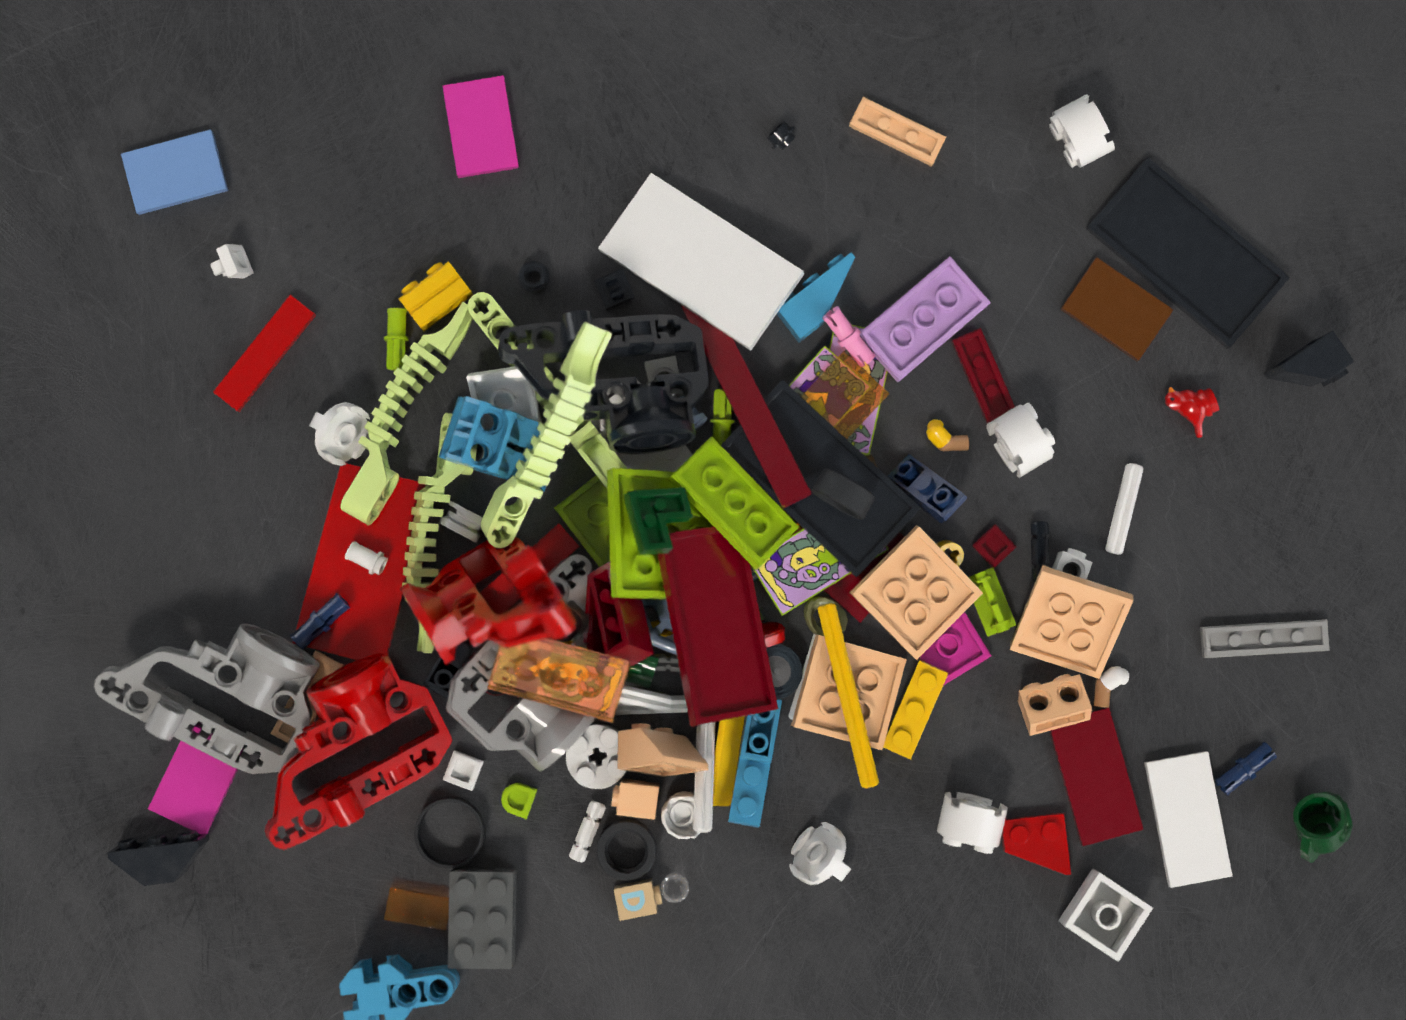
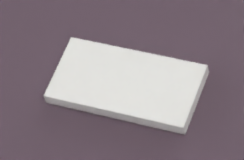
[1144,751,1232,888]

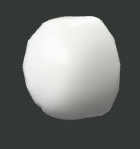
[661,791,701,839]

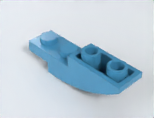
[728,700,782,828]

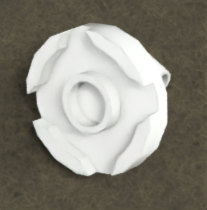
[309,402,370,466]
[789,822,851,885]

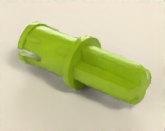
[384,308,409,371]
[710,389,735,445]

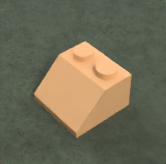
[617,723,708,777]

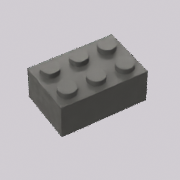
[448,868,517,969]

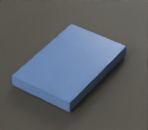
[121,129,229,215]

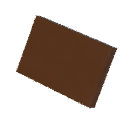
[1060,257,1174,362]

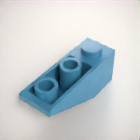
[777,252,855,343]

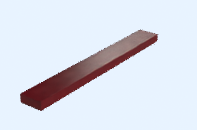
[680,304,811,508]

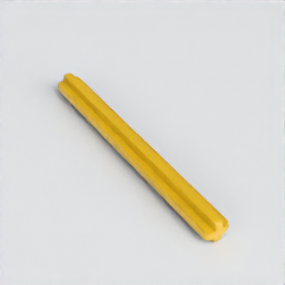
[818,603,879,788]

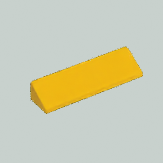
[713,716,745,806]

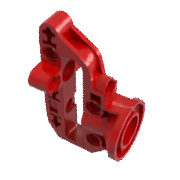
[400,536,576,665]
[265,651,452,849]

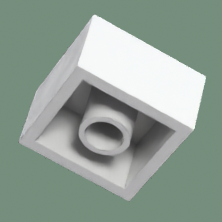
[1058,868,1153,962]

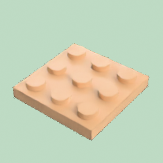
[849,525,983,660]
[1010,565,1134,679]
[791,634,907,750]

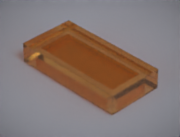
[384,887,449,930]

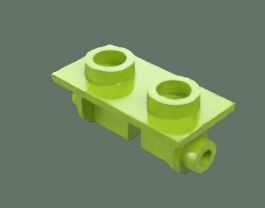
[968,567,1017,637]

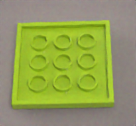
[607,468,713,599]

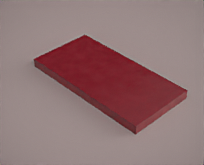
[658,526,778,726]

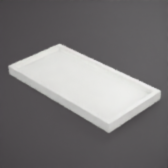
[598,173,804,351]

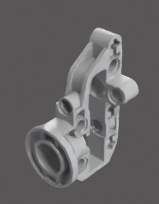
[446,554,598,772]
[94,623,320,774]

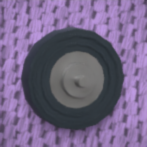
[767,644,802,700]

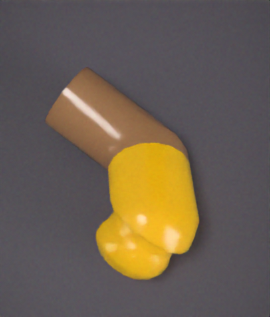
[926,419,969,451]

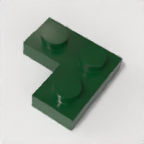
[623,487,693,555]

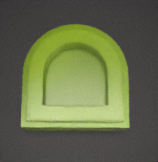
[501,783,538,819]

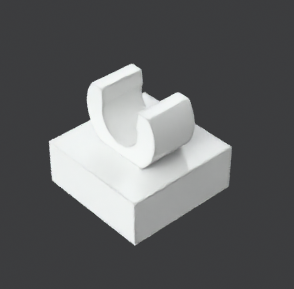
[210,244,254,278]

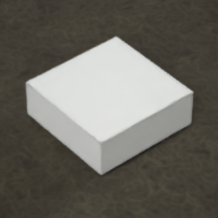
[443,750,484,791]

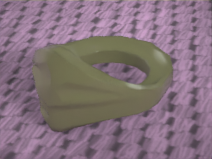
[804,596,848,636]

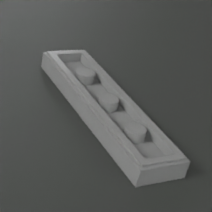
[1200,619,1330,658]

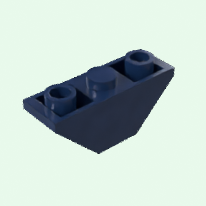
[888,454,967,523]

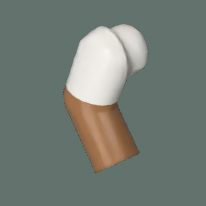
[1093,666,1129,708]

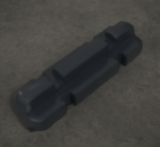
[1031,521,1049,582]

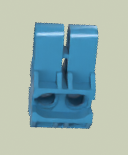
[439,397,550,492]
[339,954,460,1020]

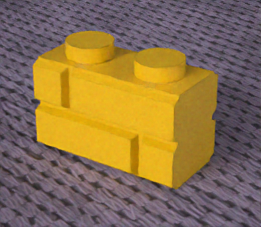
[398,261,473,331]

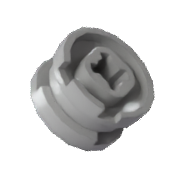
[438,501,482,543]

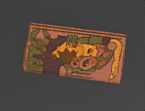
[487,638,630,722]

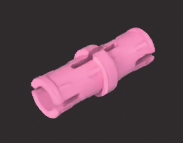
[822,306,875,368]

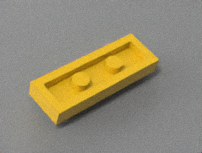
[883,660,949,760]

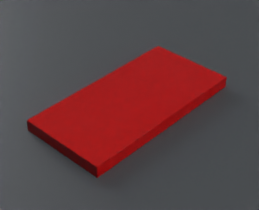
[292,463,426,660]

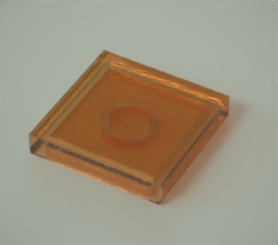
[801,351,890,439]

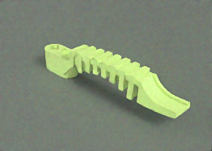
[468,292,628,489]
[341,302,473,525]
[481,322,612,548]
[402,413,477,653]

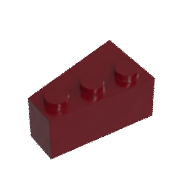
[583,561,654,669]

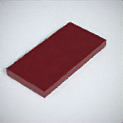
[1049,707,1144,846]

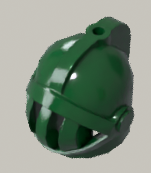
[1293,792,1353,863]

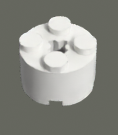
[1049,94,1115,168]
[987,403,1055,478]
[566,724,626,789]
[937,792,1008,854]

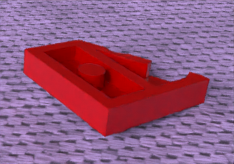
[1002,813,1071,875]

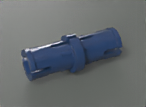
[290,593,351,650]
[1214,742,1277,796]

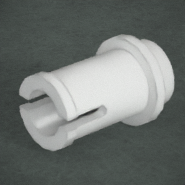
[345,541,388,575]

